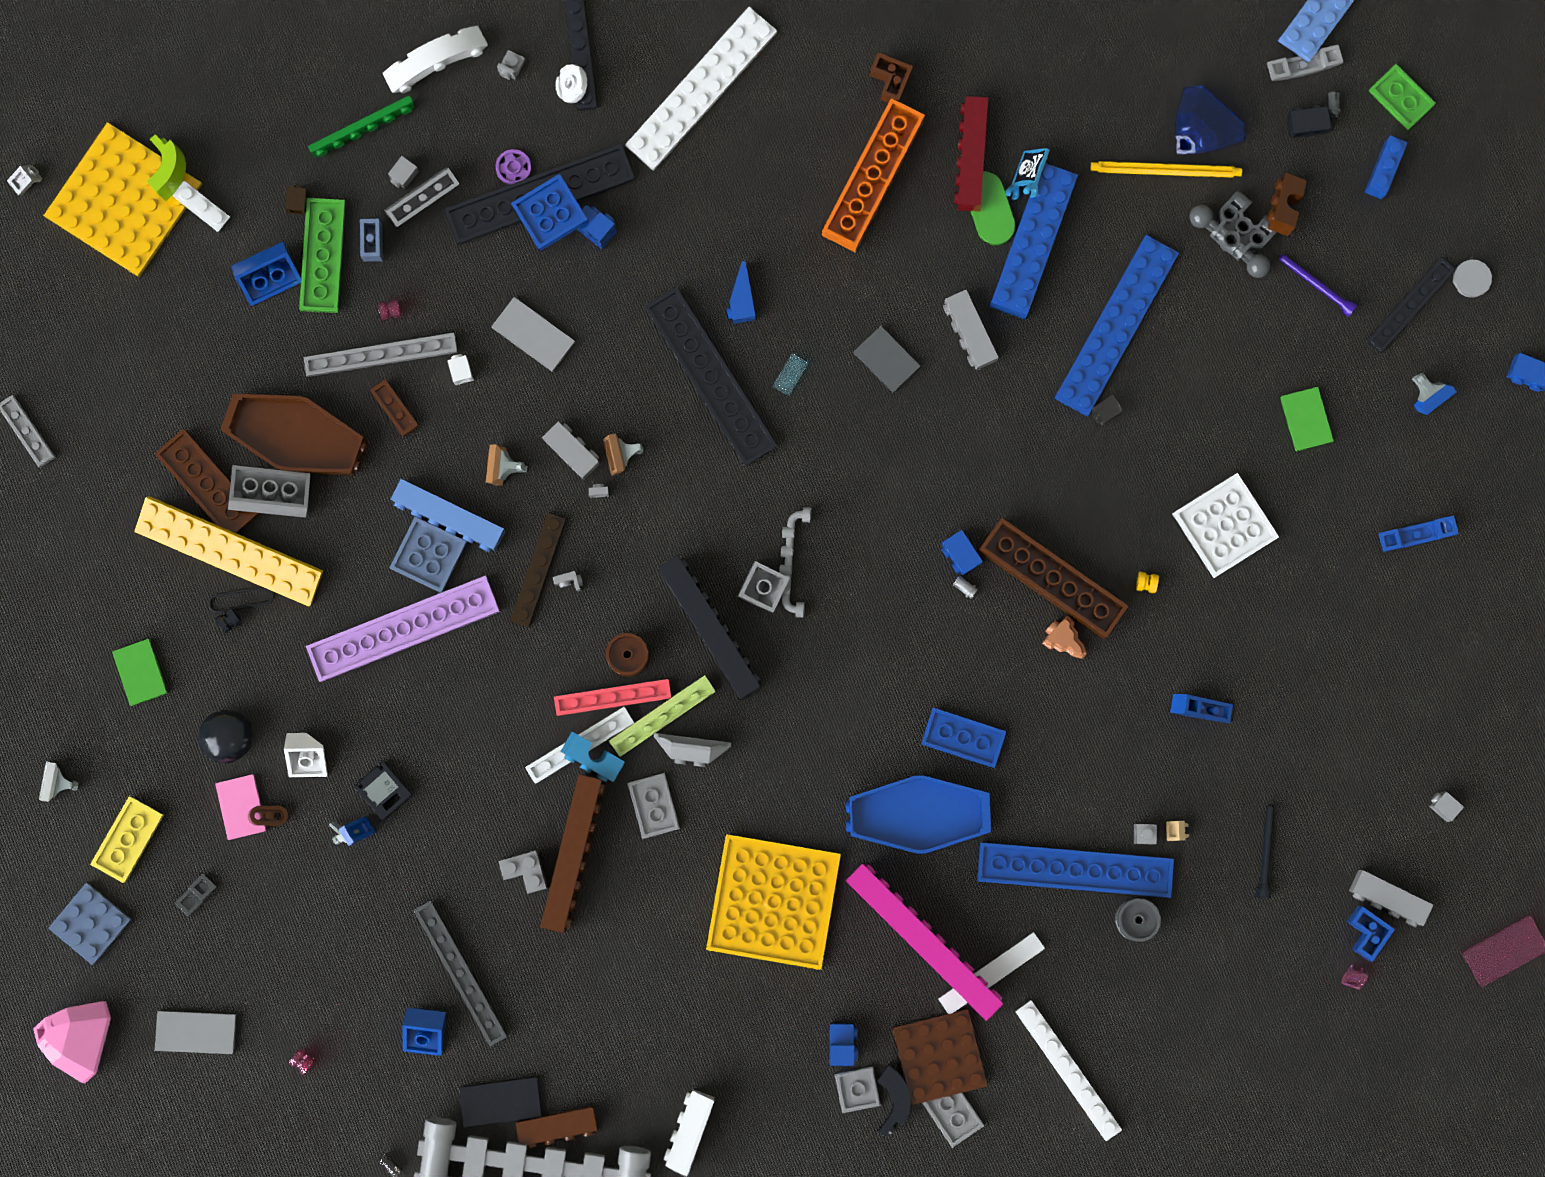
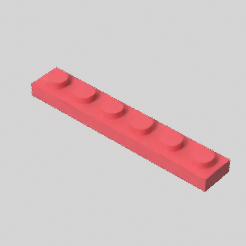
[554,679,671,716]

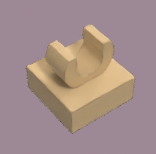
[1166,821,1189,841]

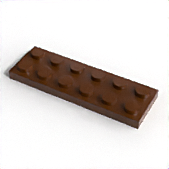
[154,429,259,534]

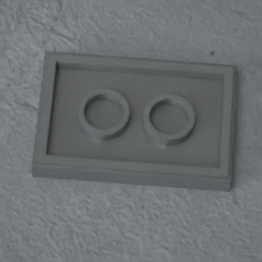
[853,326,920,393]

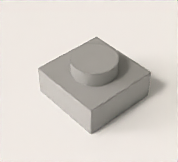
[589,484,609,498]

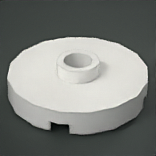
[556,64,587,103]

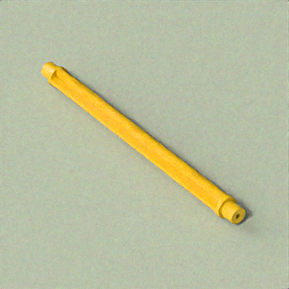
[1090,161,1242,178]

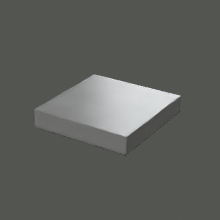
[835,1066,881,1113]

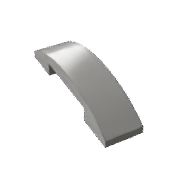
[1267,45,1343,81]

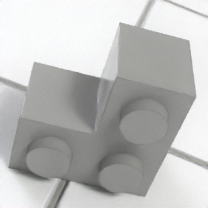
[498,851,548,894]

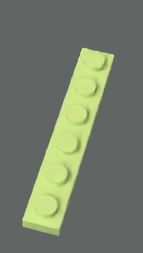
[609,675,716,757]

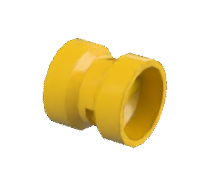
[1136,572,1159,593]

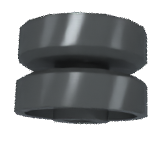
[1115,898,1161,942]

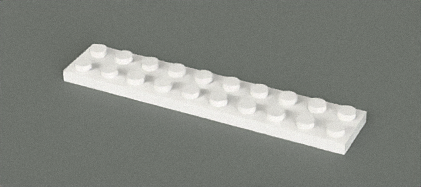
[625,7,777,171]

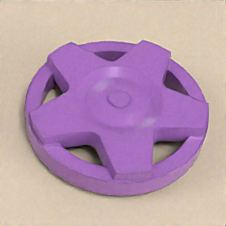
[496,149,531,185]

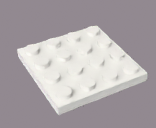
[1173,473,1279,578]

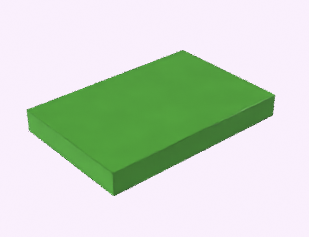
[1368,64,1436,130]
[1280,387,1333,452]
[112,639,168,706]

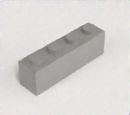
[384,168,459,227]
[943,290,998,370]
[1349,870,1433,928]

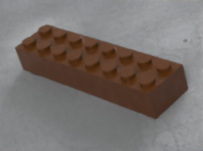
[978,518,1128,639]
[540,775,606,933]

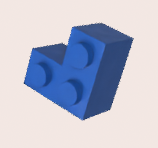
[577,205,617,250]
[1347,906,1395,961]
[829,1023,858,1066]

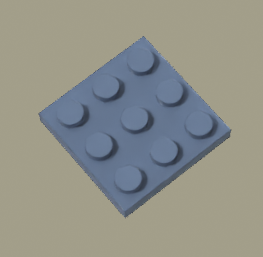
[390,517,467,593]
[48,883,132,965]

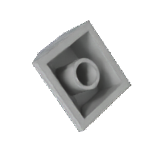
[737,561,790,613]

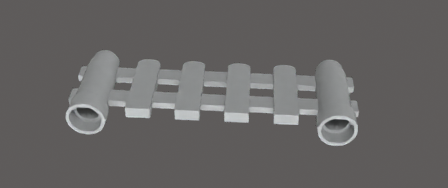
[414,1118,651,1177]

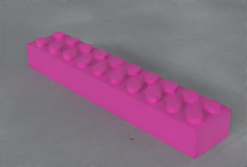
[846,864,1003,1021]

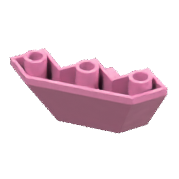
[33,1001,111,1083]

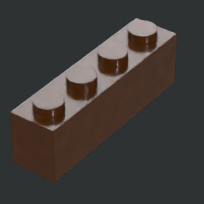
[516,1105,598,1149]

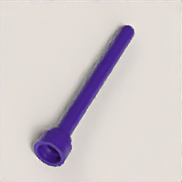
[1279,255,1357,317]

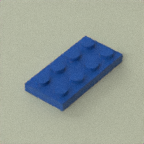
[921,708,1006,768]

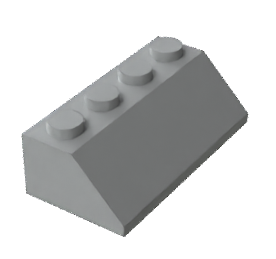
[228,465,310,518]

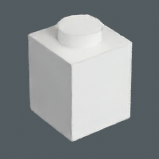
[447,354,474,385]

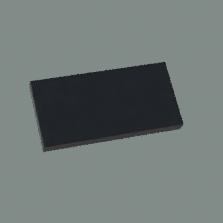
[459,1077,542,1127]

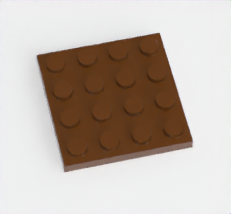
[892,1010,987,1105]

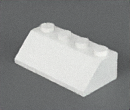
[664,1089,715,1176]

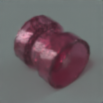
[378,299,401,321]
[288,1048,316,1076]

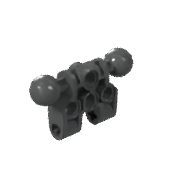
[1190,190,1276,278]

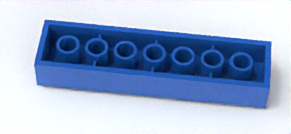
[990,163,1078,319]

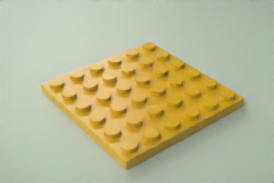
[44,122,203,277]
[706,834,841,970]

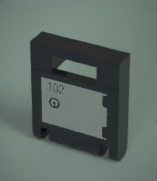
[353,761,413,821]

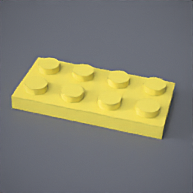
[90,796,164,883]

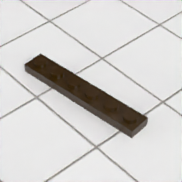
[510,513,566,628]

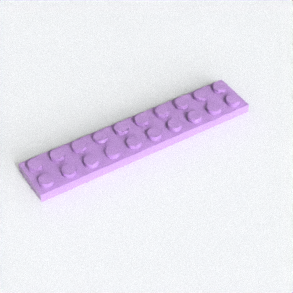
[306,576,500,682]

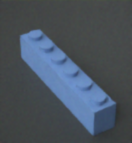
[391,479,505,552]

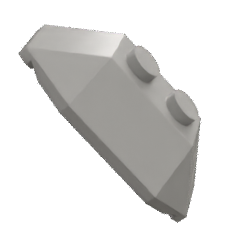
[654,733,731,767]

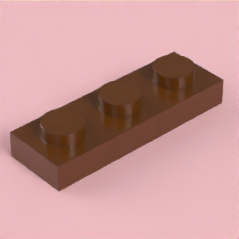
[370,380,419,437]

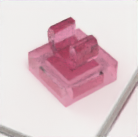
[1341,964,1367,990]

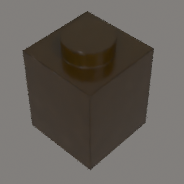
[285,185,309,215]

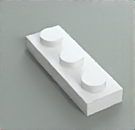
[172,181,230,232]

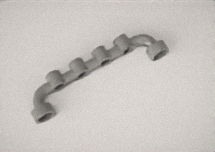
[779,507,812,618]

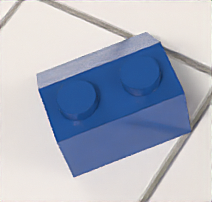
[403,1008,446,1056]

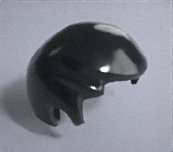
[198,710,253,763]

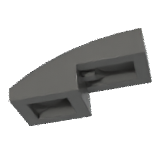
[175,874,217,917]

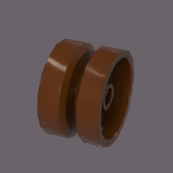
[606,633,649,677]

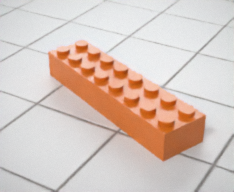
[822,98,925,252]

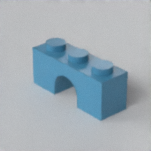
[560,732,625,782]

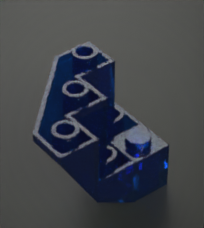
[1175,86,1245,154]

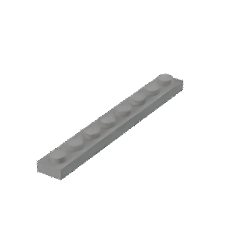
[303,333,458,377]

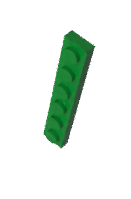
[308,96,415,158]

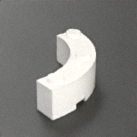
[383,26,488,93]

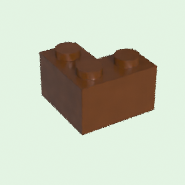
[870,53,913,103]

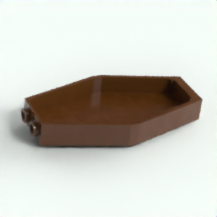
[220,394,367,476]

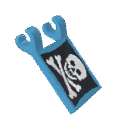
[1005,148,1050,200]

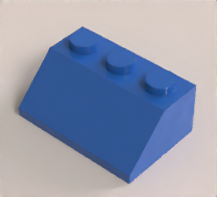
[231,242,301,306]

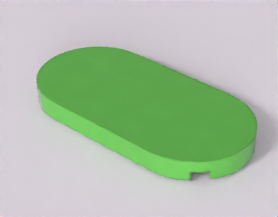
[971,172,1015,245]

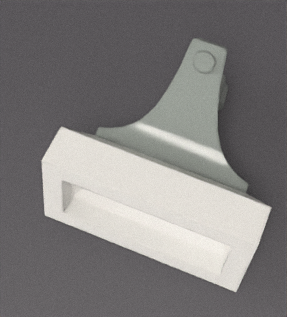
[39,762,79,802]

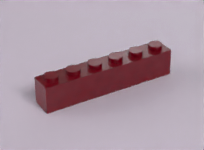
[954,96,988,212]

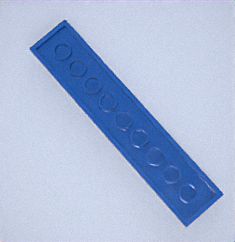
[1054,235,1179,417]
[977,843,1174,898]

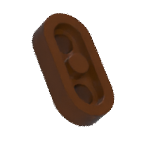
[248,806,288,826]

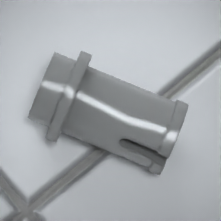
[953,576,978,598]

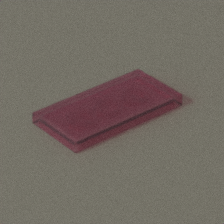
[1461,915,1545,987]

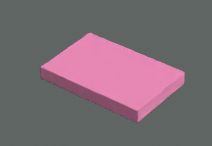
[215,774,267,840]

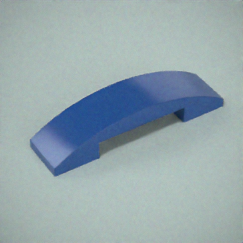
[1378,515,1459,552]

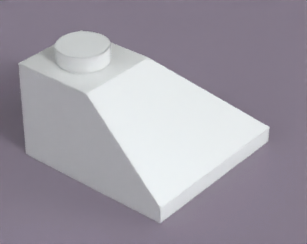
[284,733,328,777]

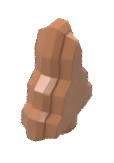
[1042,615,1087,659]

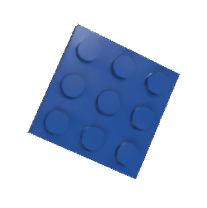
[511,174,589,251]

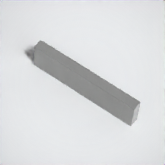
[0,395,56,468]

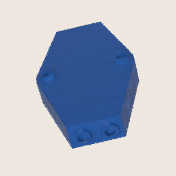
[846,775,991,854]

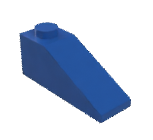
[727,261,756,324]
[1170,694,1233,723]

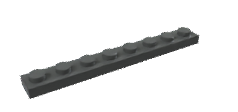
[413,901,507,1046]

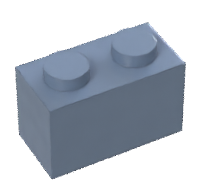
[360,219,383,262]

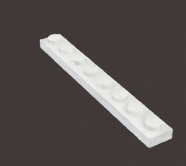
[1015,1000,1122,1141]

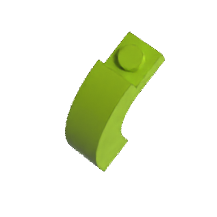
[147,134,186,201]

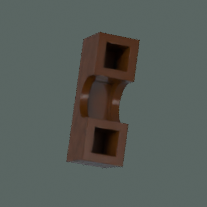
[1267,173,1307,236]

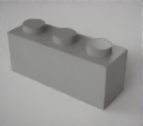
[542,422,600,480]

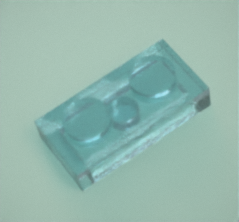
[773,354,808,396]

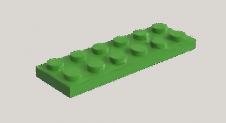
[299,198,346,313]

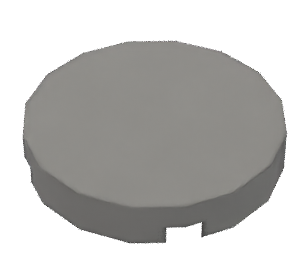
[1453,259,1492,298]

